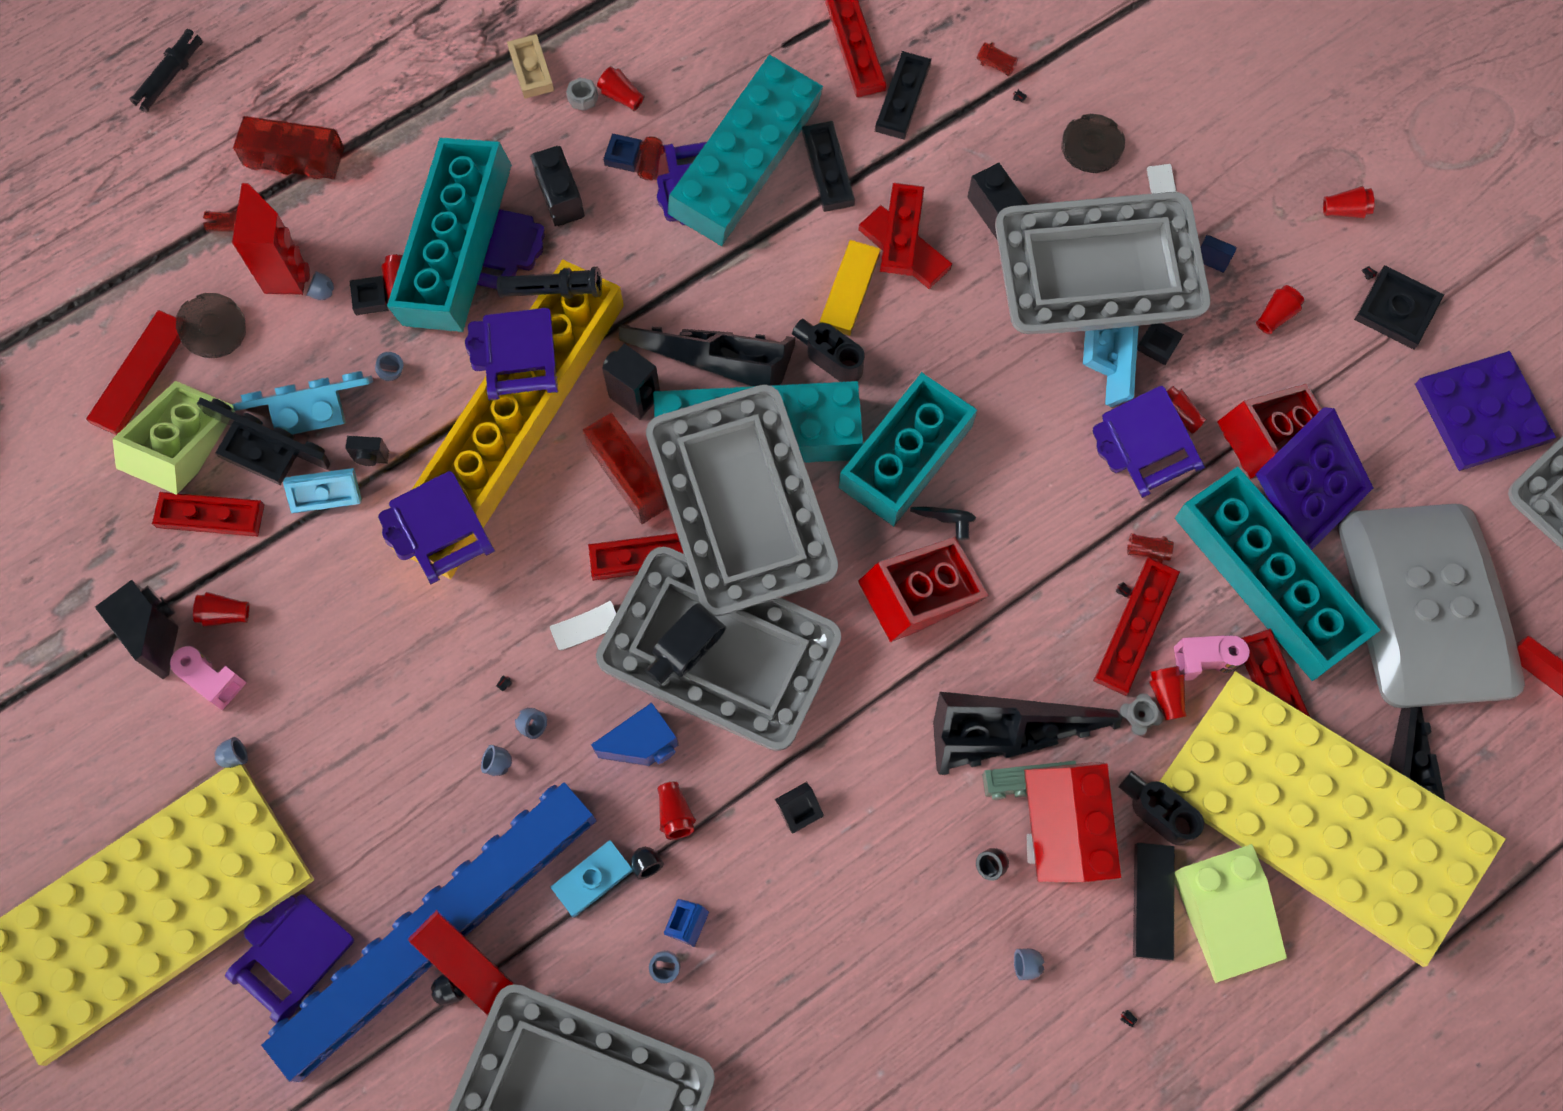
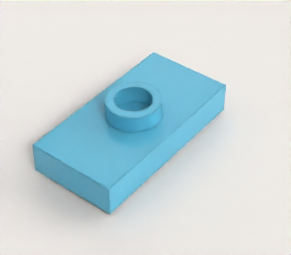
[283,468,362,513]
[550,840,633,918]

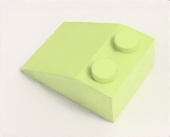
[113,381,235,495]
[1174,844,1287,983]

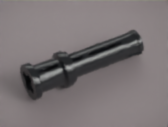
[497,266,602,299]

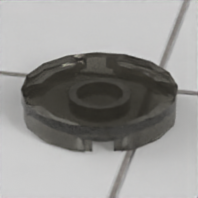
[1061,114,1125,173]
[176,293,246,358]

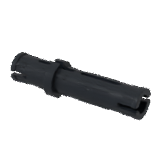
[129,29,203,113]

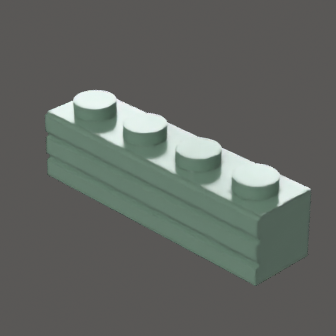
[982,761,1076,800]

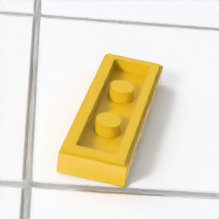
[819,240,880,336]

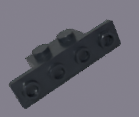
[197,397,330,486]

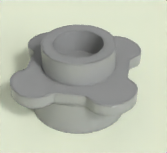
[1120,693,1163,736]

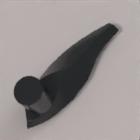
[910,506,976,540]

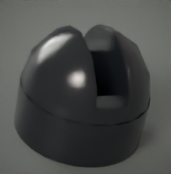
[631,847,664,880]
[976,848,1009,881]
[431,974,464,1006]

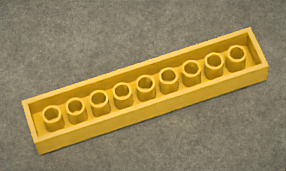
[391,259,624,580]

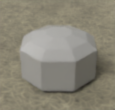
[566,77,598,111]

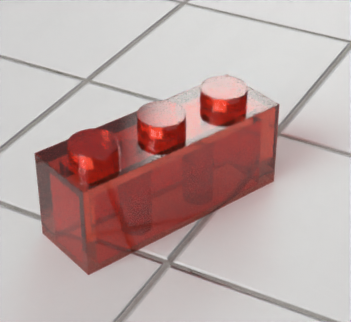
[233,116,344,180]
[582,412,669,525]

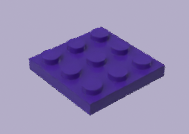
[1415,351,1556,471]
[1256,407,1374,550]

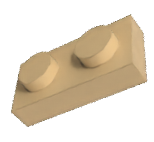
[507,34,554,99]

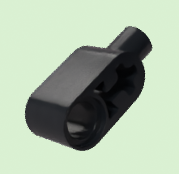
[792,318,865,382]
[645,603,726,685]
[1118,770,1204,845]

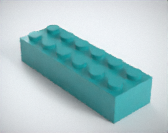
[667,54,823,246]
[387,138,512,332]
[654,381,863,463]
[1174,466,1380,682]

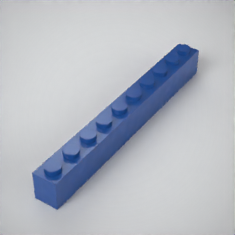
[261,782,597,1082]

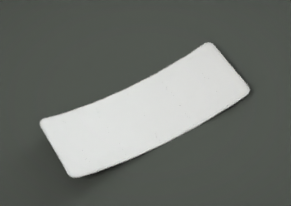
[1147,164,1176,194]
[550,601,616,650]

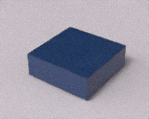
[603,133,643,172]
[1200,235,1237,273]

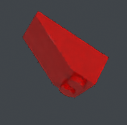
[1217,383,1322,479]
[858,537,988,642]

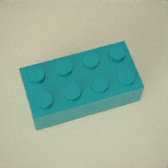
[839,372,977,527]

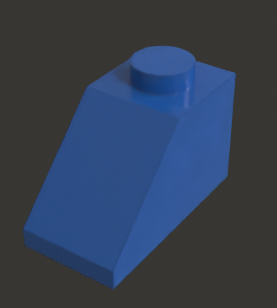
[591,702,679,766]

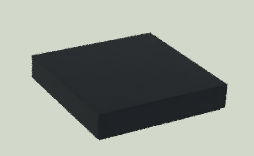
[1354,265,1444,350]

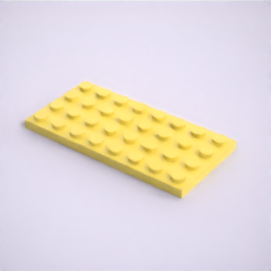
[1159,671,1506,967]
[0,764,314,1066]

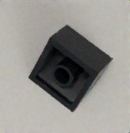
[95,580,179,679]

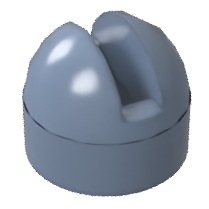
[306,271,334,300]
[375,352,403,381]
[515,707,547,739]
[215,737,248,768]
[481,745,512,776]
[1014,948,1044,981]
[649,950,680,984]

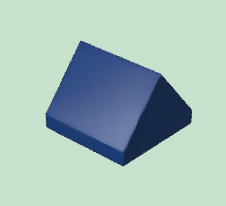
[664,899,709,948]

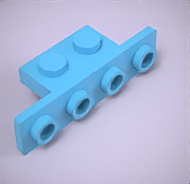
[1083,326,1139,407]
[233,371,374,434]

